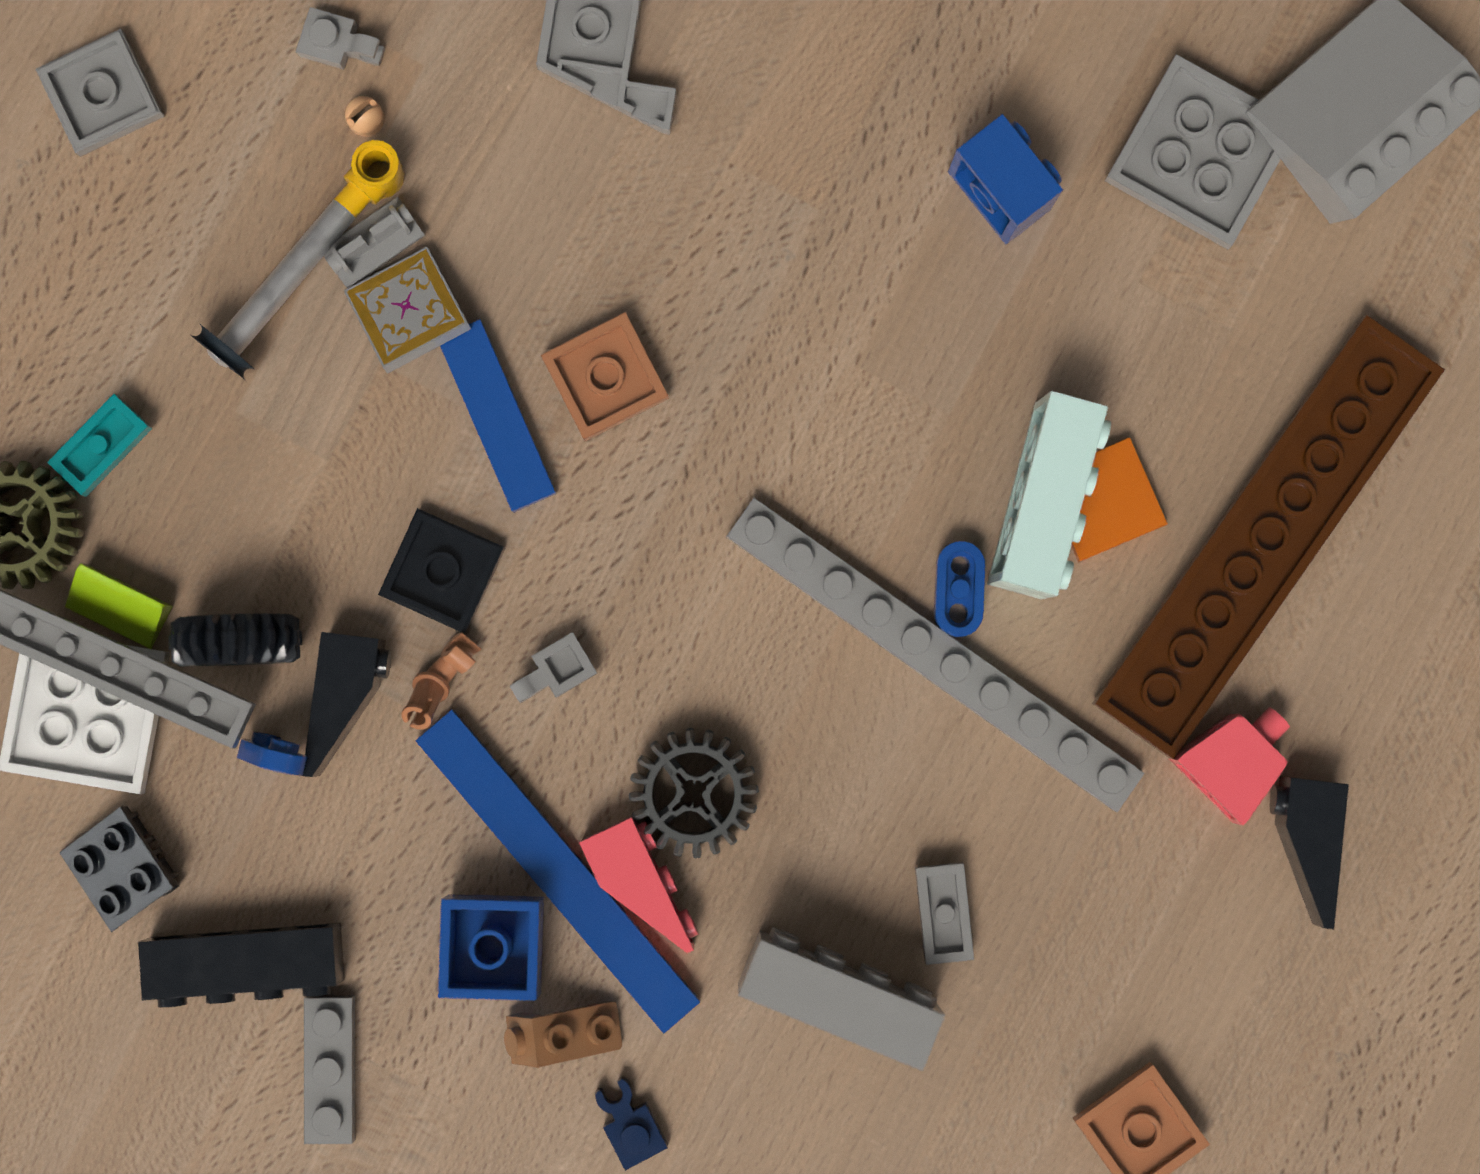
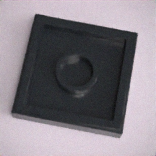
[378,508,505,634]

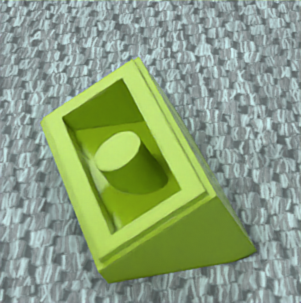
[65,563,173,649]

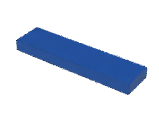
[440,319,557,513]

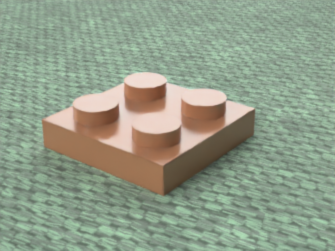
[541,312,669,441]
[1072,1062,1210,1174]

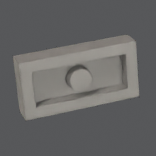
[915,862,974,965]

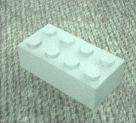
[987,391,1111,599]

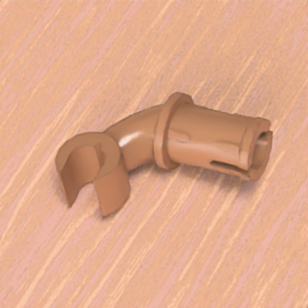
[401,632,482,729]

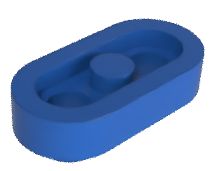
[934,541,985,637]
[237,731,307,776]

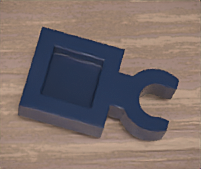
[595,1076,668,1171]

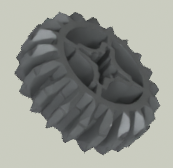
[629,728,759,858]

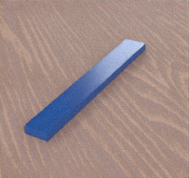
[415,709,701,1034]

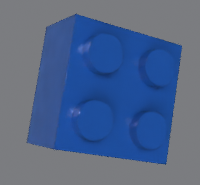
[948,114,1063,245]
[438,894,544,1001]

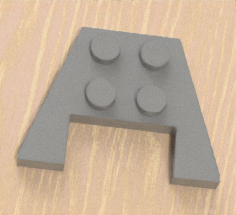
[536,0,677,135]

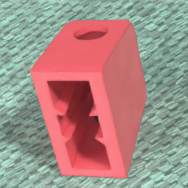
[1169,707,1290,825]

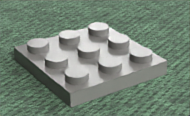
[1105,54,1280,249]

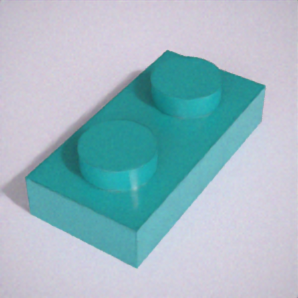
[47,394,153,497]

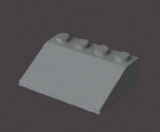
[1245,0,1480,224]

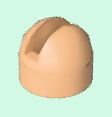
[345,96,385,137]

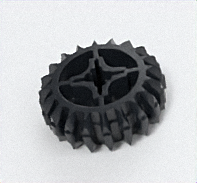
[168,613,303,667]

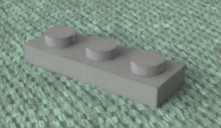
[304,995,355,1144]

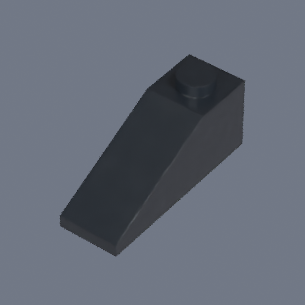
[303,632,392,777]
[1270,776,1349,930]

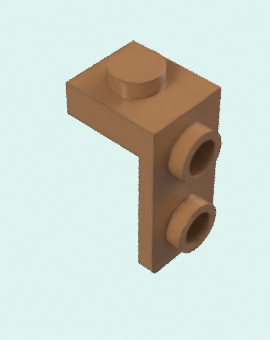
[504,1001,622,1068]

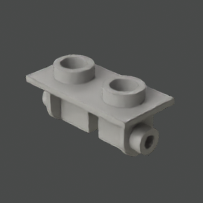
[324,197,425,289]

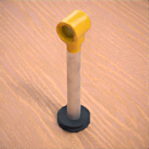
[191,140,405,381]

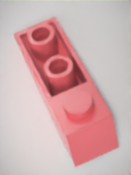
[579,816,699,953]

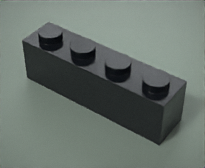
[138,923,345,1008]

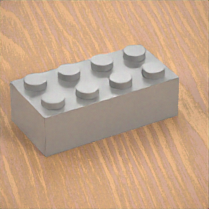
[738,927,945,1071]

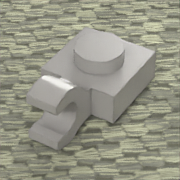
[296,7,385,70]
[510,632,597,703]

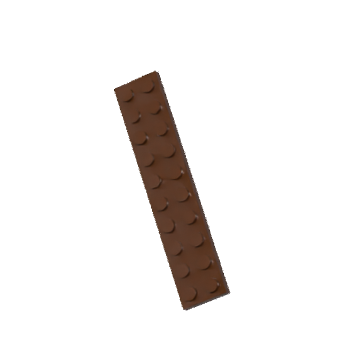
[1092,315,1445,759]

